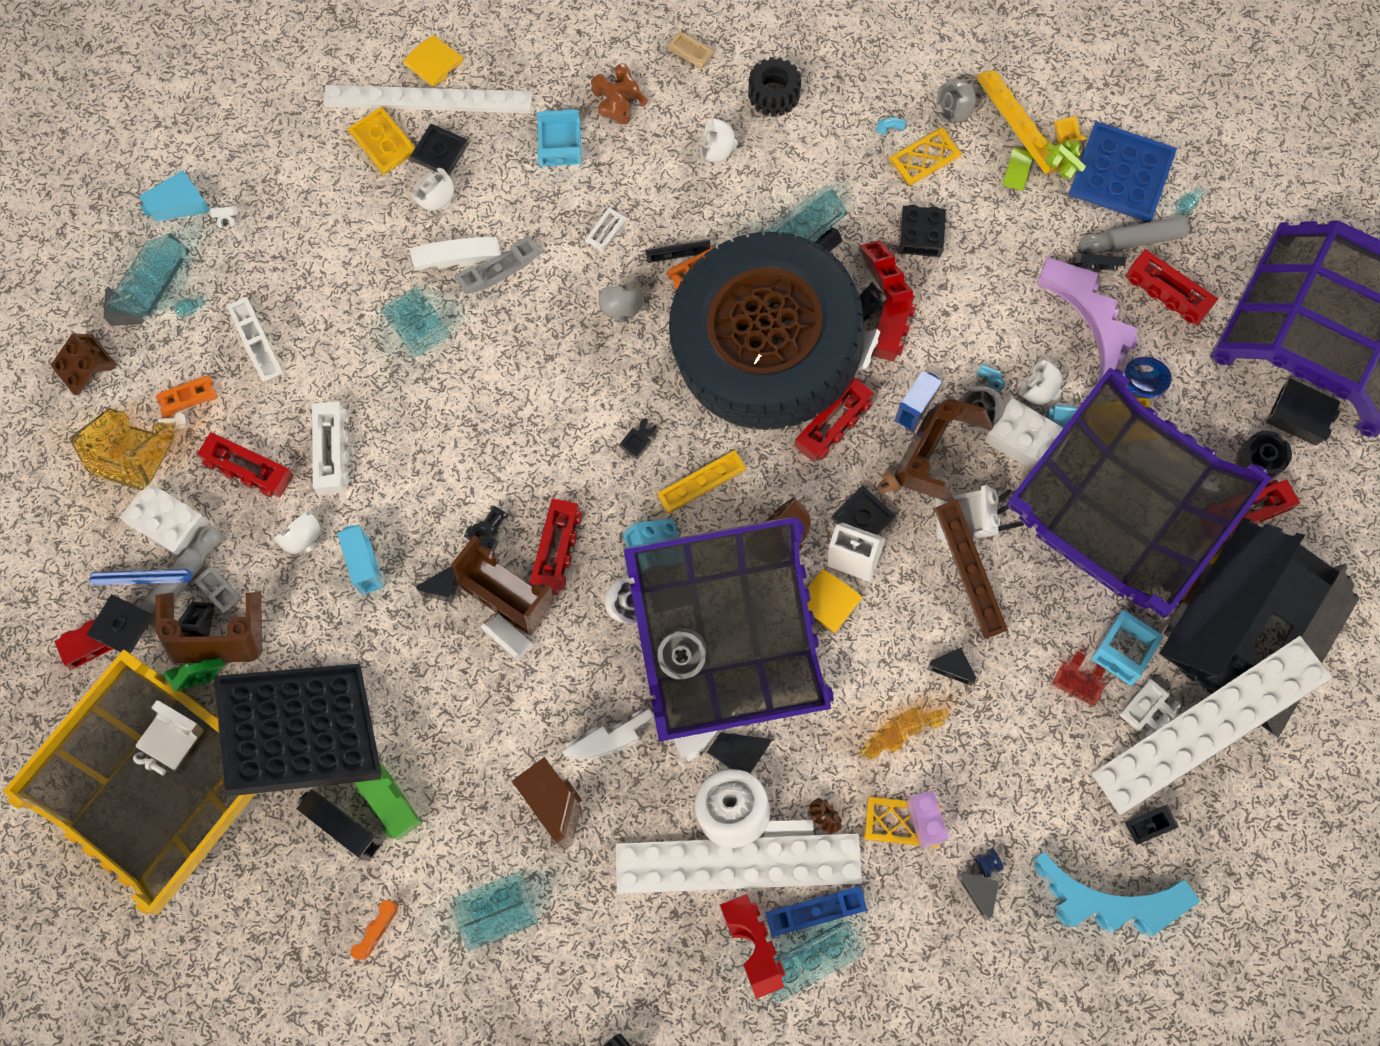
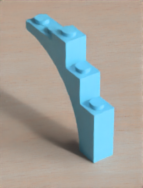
[1032,852,1200,936]

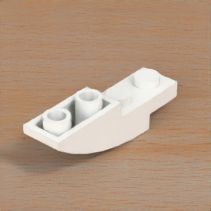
[562,709,655,759]

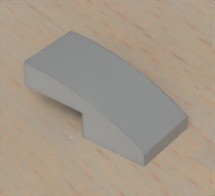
[194,566,242,614]

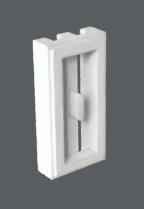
[585,208,627,253]

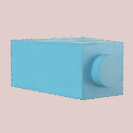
[139,170,210,221]

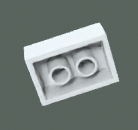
[985,398,1071,477]
[119,481,210,557]

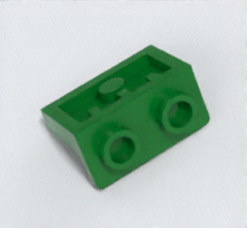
[163,658,225,692]

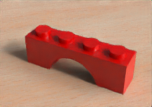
[720,894,786,999]

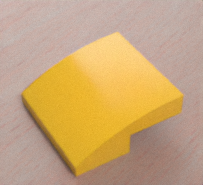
[403,35,463,87]
[795,569,862,634]

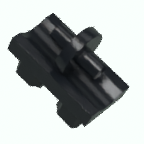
[859,282,887,323]

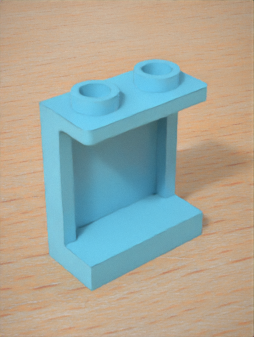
[537,109,582,167]

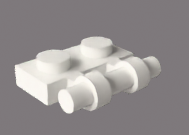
[1119,679,1181,738]

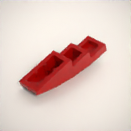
[859,240,913,304]

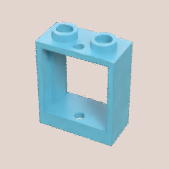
[337,525,384,595]
[1091,610,1164,686]

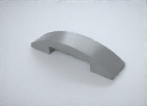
[454,236,540,294]

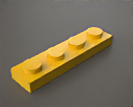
[657,450,746,515]

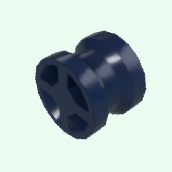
[974,848,1004,878]

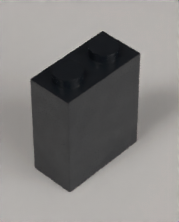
[1266,378,1341,446]

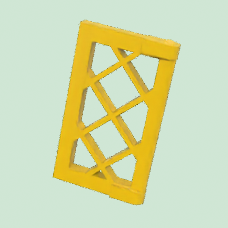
[889,127,962,186]
[864,797,940,848]

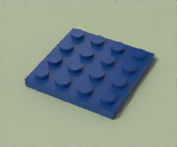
[1068,121,1177,222]

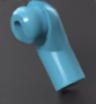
[876,117,906,135]
[977,364,1005,392]

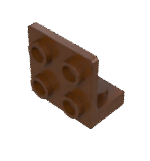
[51,333,117,395]

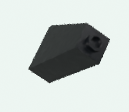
[296,789,384,861]

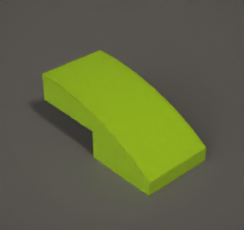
[1002,147,1033,191]

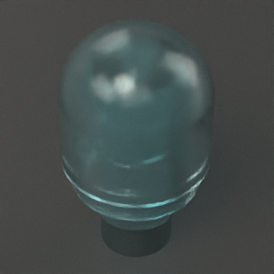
[1176,189,1203,215]
[174,297,205,318]

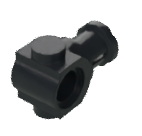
[464,505,508,551]

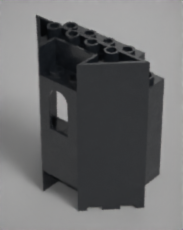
[1159,517,1359,738]

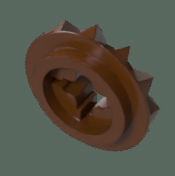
[809,798,842,834]

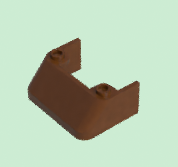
[895,399,993,502]
[451,535,553,636]
[155,591,262,663]
[512,757,583,851]

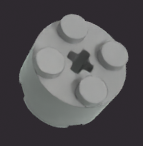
[658,628,707,679]

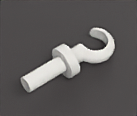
[133,752,166,776]

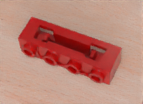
[1125,249,1219,326]
[794,377,874,463]
[196,432,293,498]
[1198,479,1300,540]
[529,498,583,596]

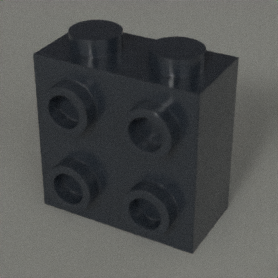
[898,205,946,257]

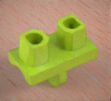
[1045,140,1086,179]

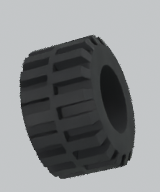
[748,57,801,117]

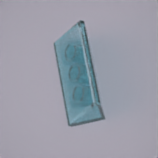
[762,186,848,242]
[771,919,863,1004]

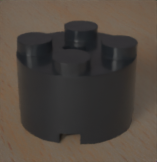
[1236,431,1292,481]

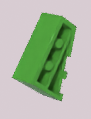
[354,763,422,840]

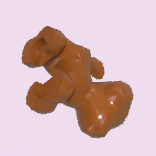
[591,63,648,124]

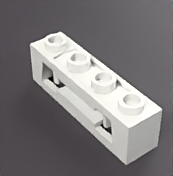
[312,401,349,495]

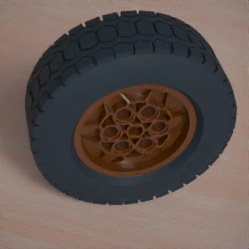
[669,232,864,430]

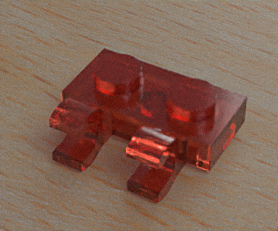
[1051,651,1106,707]

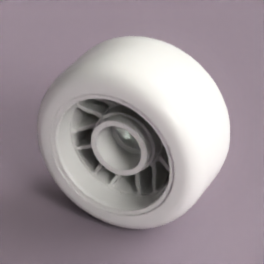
[695,769,770,848]

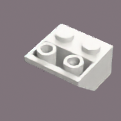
[827,523,886,582]

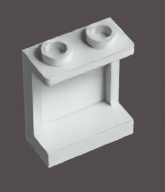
[936,485,1000,543]

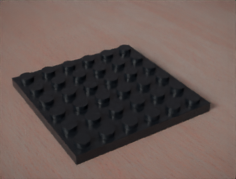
[214,664,382,797]

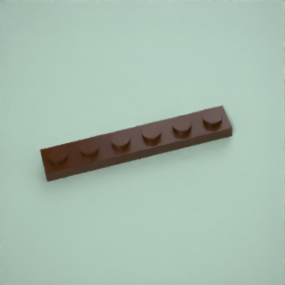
[934,499,1008,639]

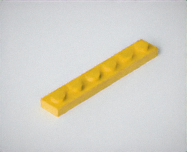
[976,70,1063,175]

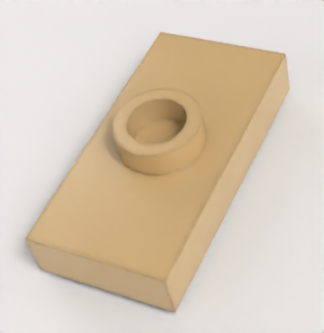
[668,31,714,69]

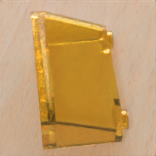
[69,408,175,490]

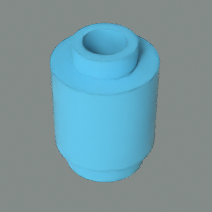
[1047,404,1082,428]

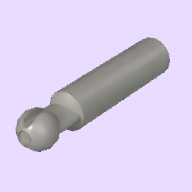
[1079,216,1188,255]
[139,526,222,627]

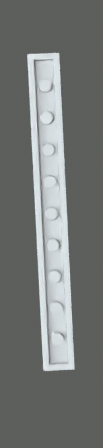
[323,85,532,113]

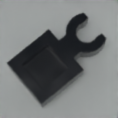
[619,418,657,460]

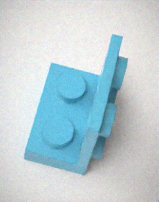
[623,519,685,574]

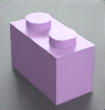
[906,790,949,849]

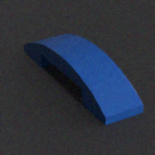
[765,886,868,937]

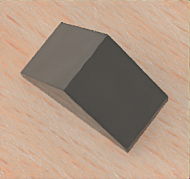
[103,287,144,326]
[957,873,999,920]

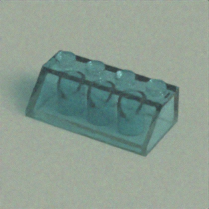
[105,233,190,318]

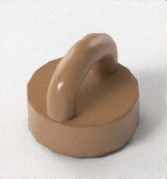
[877,471,901,494]

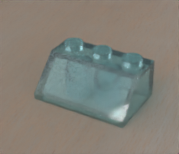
[452,871,538,951]

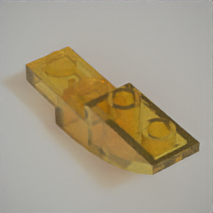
[859,706,950,760]

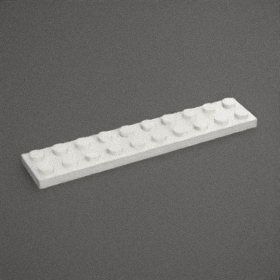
[1092,636,1333,815]
[616,834,862,894]

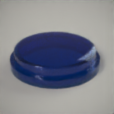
[1124,357,1172,398]

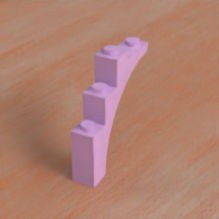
[1037,257,1139,391]

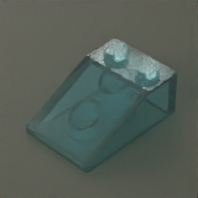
[380,287,451,359]

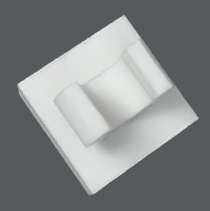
[210,206,238,228]

